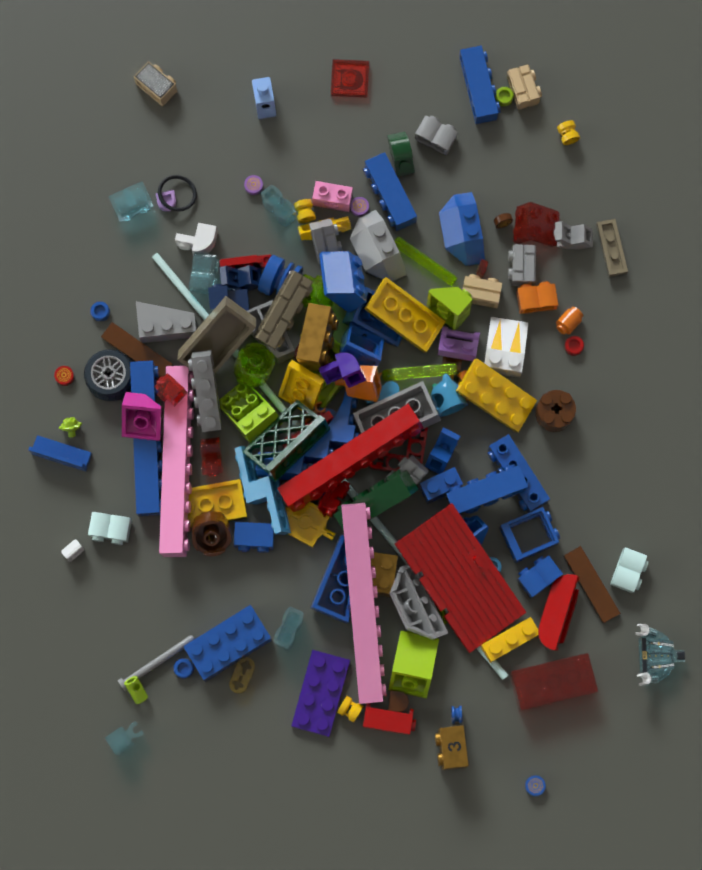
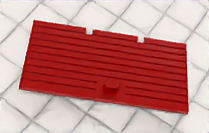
[394,503,527,653]

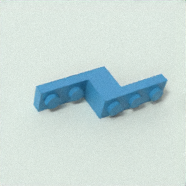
[235,446,291,535]

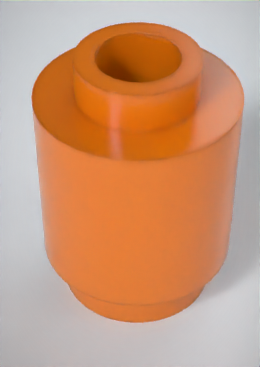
[556,307,583,335]

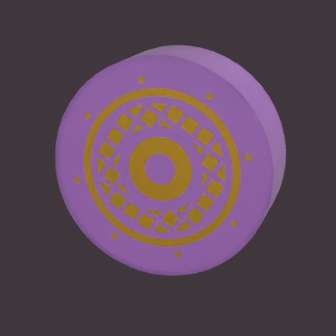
[244,175,263,195]
[350,197,369,217]

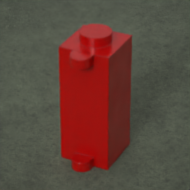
[363,703,416,735]

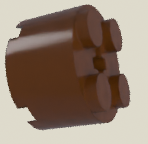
[535,390,576,432]
[192,511,231,556]

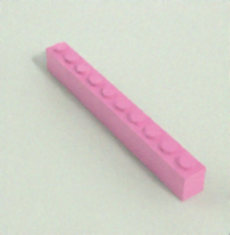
[159,366,195,557]
[341,503,386,704]

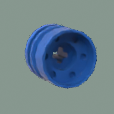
[258,255,303,296]

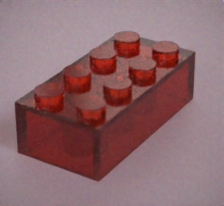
[509,653,598,712]

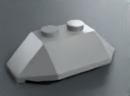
[350,210,407,282]
[390,565,448,640]

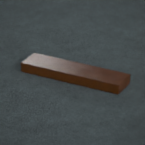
[101,322,173,381]
[563,546,621,623]

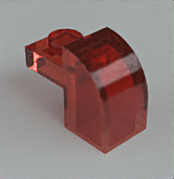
[200,437,223,476]

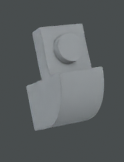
[554,221,593,249]

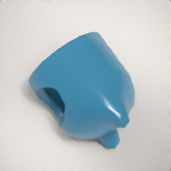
[431,374,467,417]

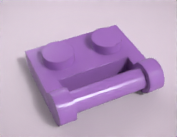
[437,326,480,361]

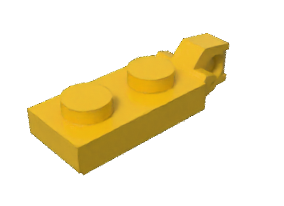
[298,216,351,240]

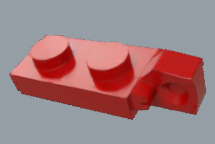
[219,254,271,269]

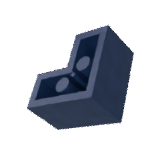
[208,284,250,312]

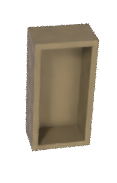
[178,296,256,373]

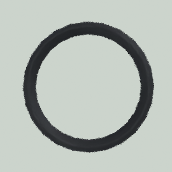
[158,175,197,212]

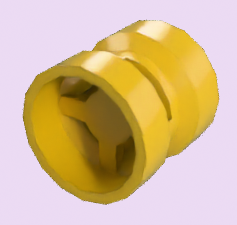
[557,120,580,145]
[294,199,316,223]
[337,696,364,723]

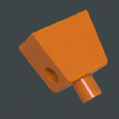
[335,365,382,402]

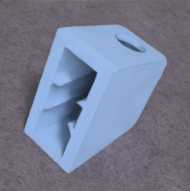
[252,77,276,119]

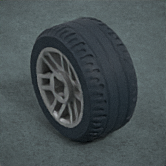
[84,349,131,401]

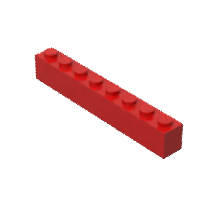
[277,403,424,512]

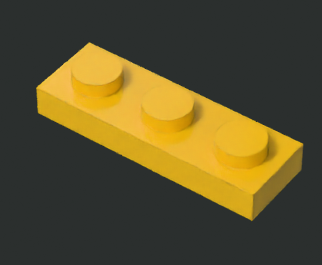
[480,617,538,663]

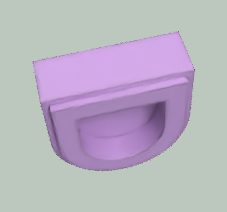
[156,190,176,212]

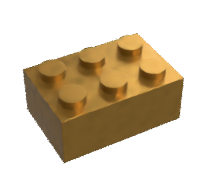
[296,303,339,372]

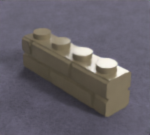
[253,270,313,349]

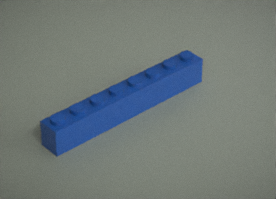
[130,361,163,516]

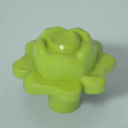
[59,417,82,437]

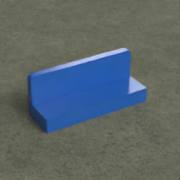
[28,435,92,472]

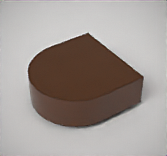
[388,691,409,712]

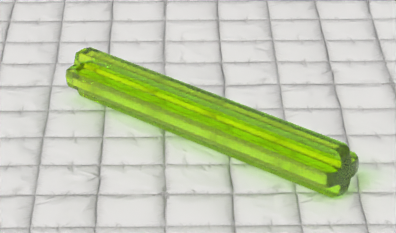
[394,237,457,286]
[382,363,457,381]

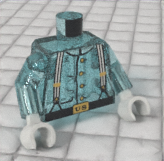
[636,624,685,686]

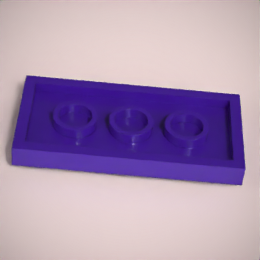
[291,650,350,737]

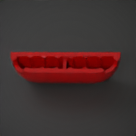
[538,574,580,651]

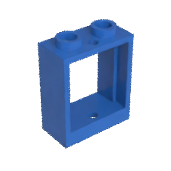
[339,322,384,366]
[499,507,560,563]

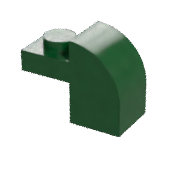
[387,131,415,177]

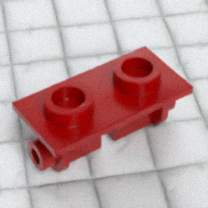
[317,481,350,517]

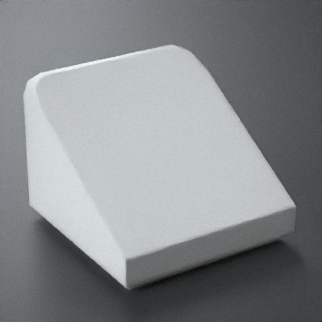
[61,539,84,562]

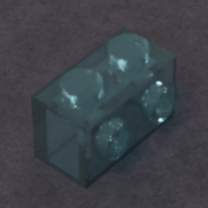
[108,181,154,222]

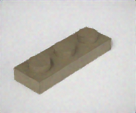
[596,219,628,277]

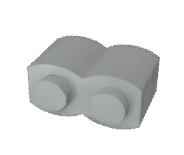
[414,115,458,155]

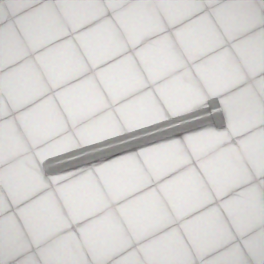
[117,635,194,692]

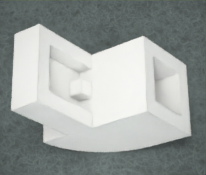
[175,223,218,257]

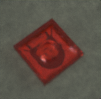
[331,59,369,98]

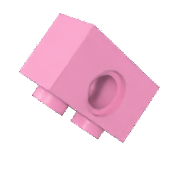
[312,181,353,212]

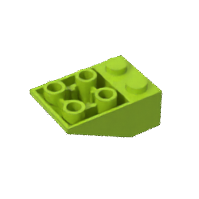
[219,379,283,444]

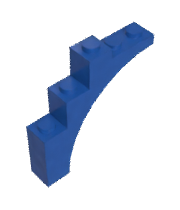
[255,391,360,480]

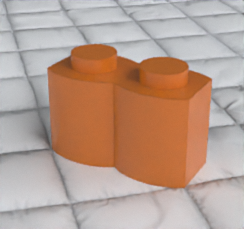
[516,281,558,314]

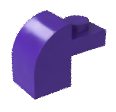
[319,353,366,388]

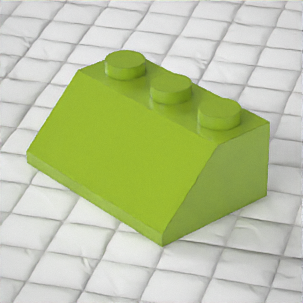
[426,287,473,330]

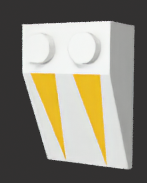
[484,317,528,378]

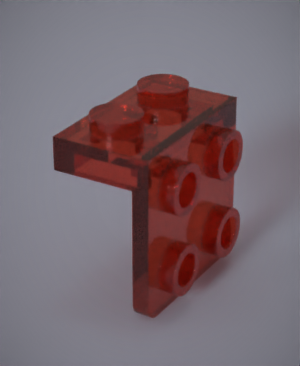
[513,202,560,247]

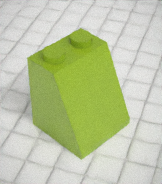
[388,631,439,699]

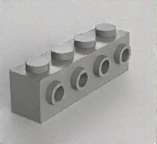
[188,350,222,432]

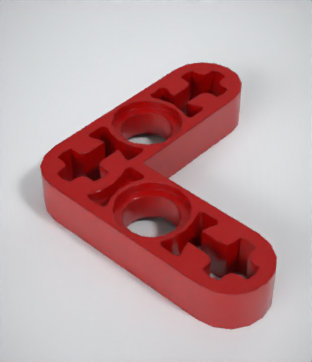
[368,427,428,472]

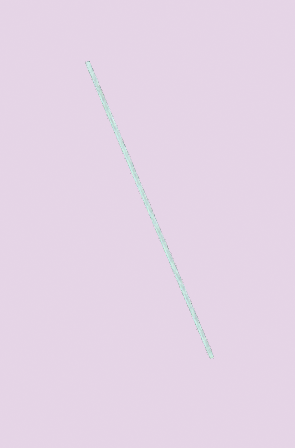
[152,253,508,680]

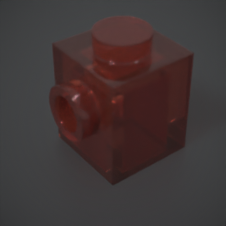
[154,373,187,407]

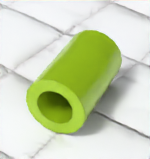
[124,676,148,704]

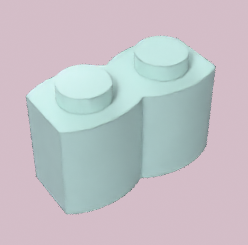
[88,512,132,545]
[610,547,649,593]

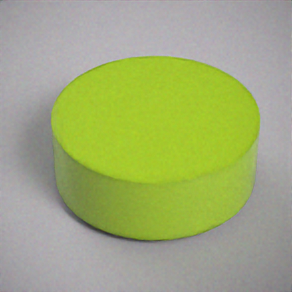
[495,87,514,106]

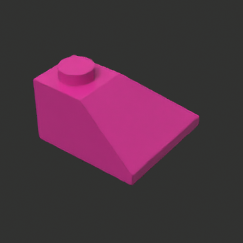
[122,392,161,441]

